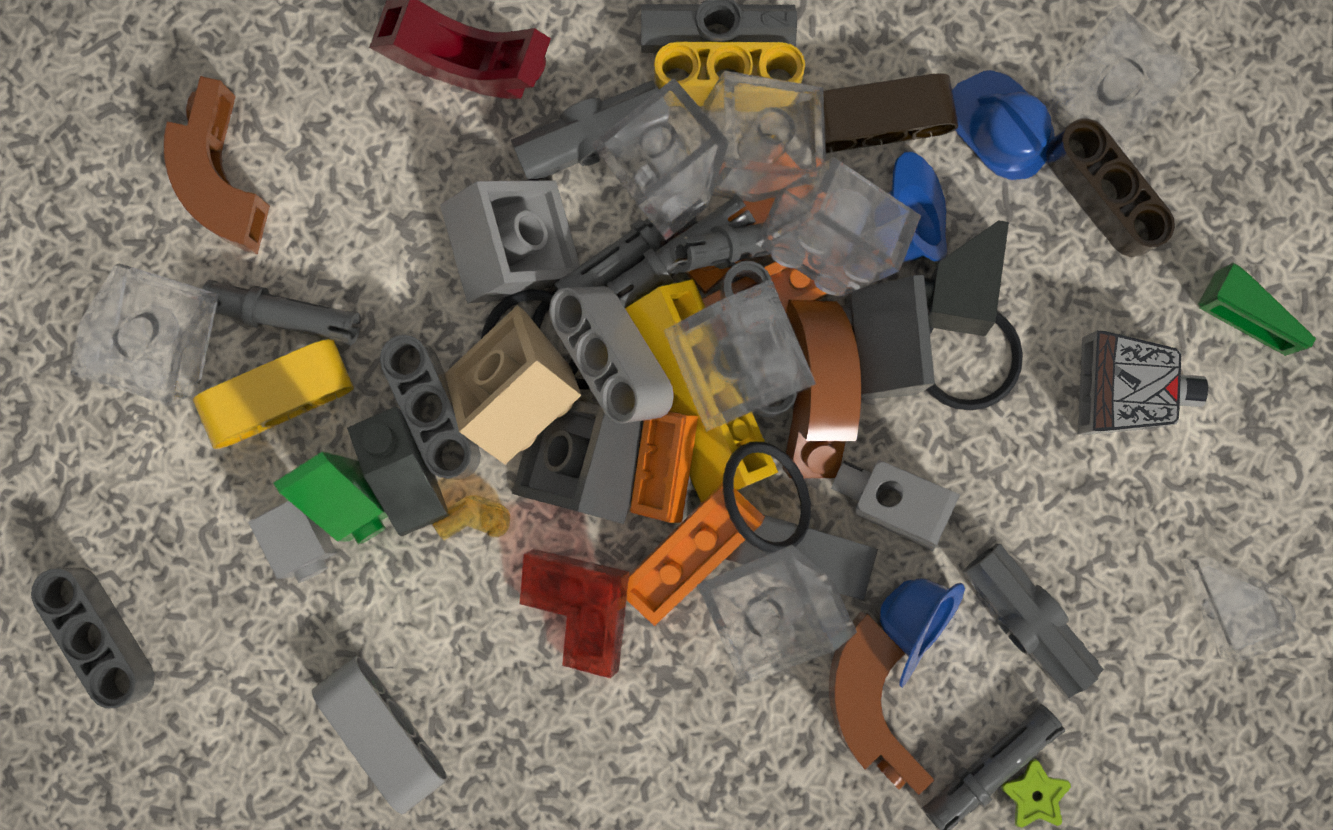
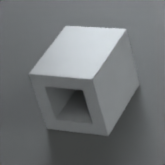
[248,501,337,583]

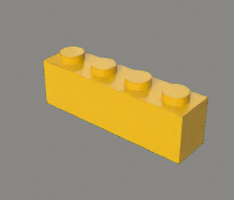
[625,279,778,503]

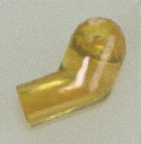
[432,494,510,541]

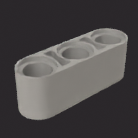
[549,286,674,423]
[312,656,448,814]

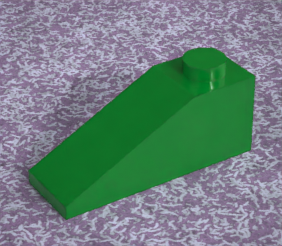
[273,451,388,545]

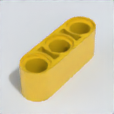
[654,42,805,107]
[192,339,354,449]

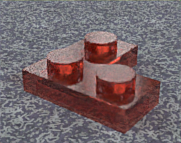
[519,549,629,679]

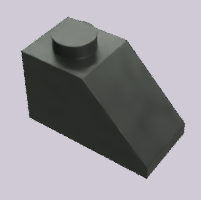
[924,220,1009,336]
[347,406,450,536]

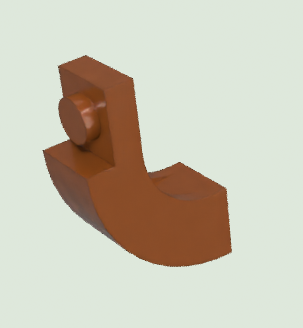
[164,76,270,255]
[782,299,861,478]
[829,612,934,795]

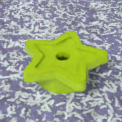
[1001,758,1071,828]

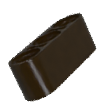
[803,73,958,154]
[1046,118,1175,257]

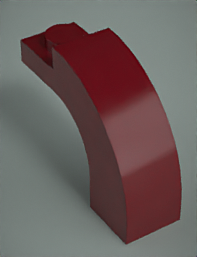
[369,0,551,99]

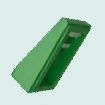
[1198,262,1316,356]

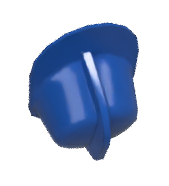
[952,70,1055,180]
[871,152,947,264]
[880,578,965,688]

